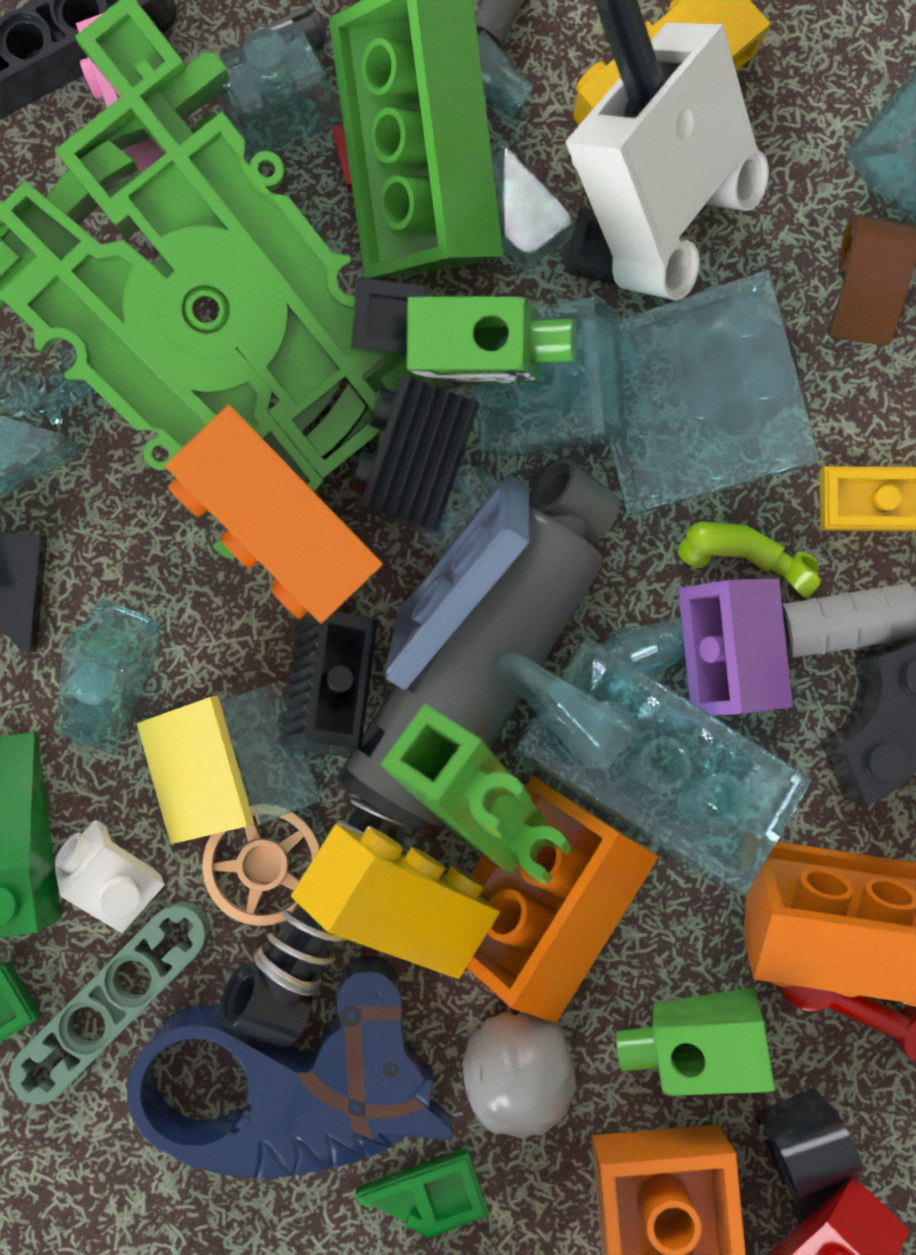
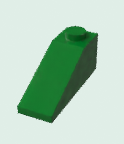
[0,731,62,938]

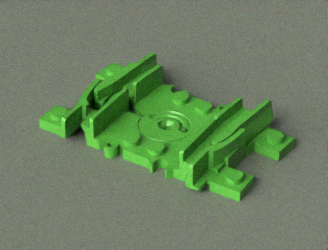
[0,0,477,559]

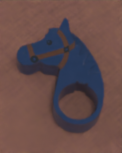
[127,956,453,1178]

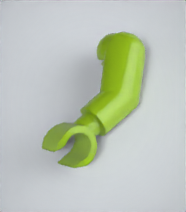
[677,522,820,599]

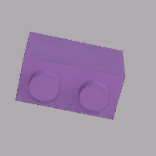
[678,578,793,716]

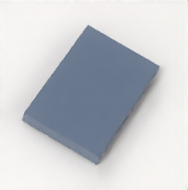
[385,474,529,690]

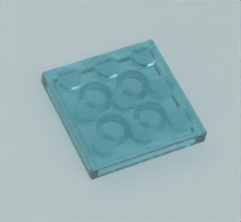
[581,269,821,516]

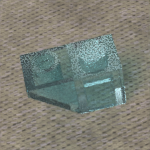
[56,598,161,756]

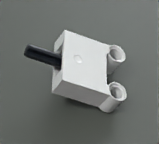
[565,0,769,300]

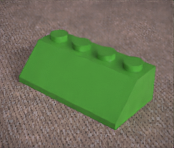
[329,0,504,279]

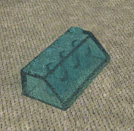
[509,637,812,894]

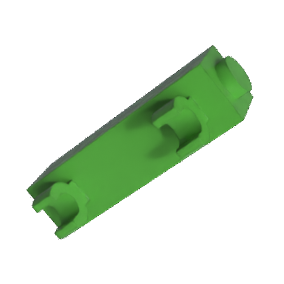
[380,704,572,884]

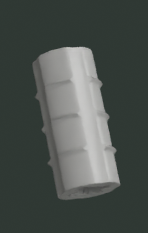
[782,583,916,658]

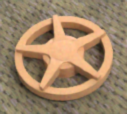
[202,804,321,926]

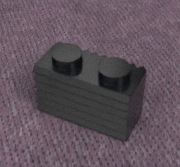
[349,375,480,534]
[278,611,378,756]

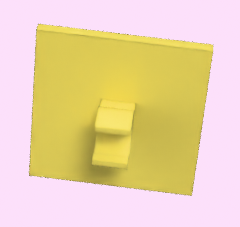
[137,695,255,844]

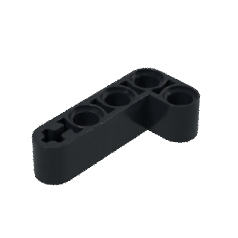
[0,0,177,119]
[755,1088,863,1224]

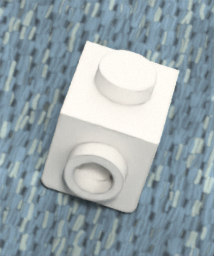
[55,820,165,933]

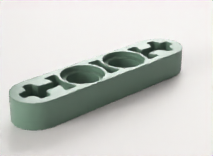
[9,901,211,1105]

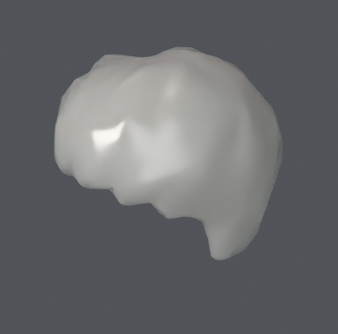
[462,1011,577,1138]

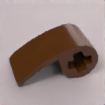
[828,214,916,346]

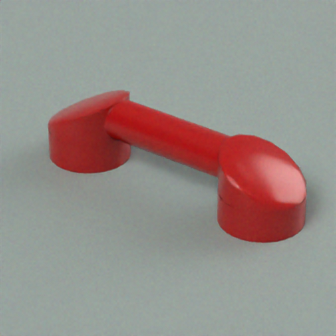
[776,985,916,1063]

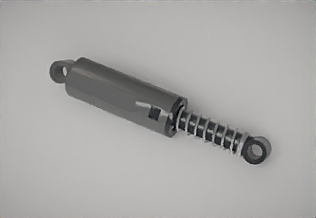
[219,458,620,1048]

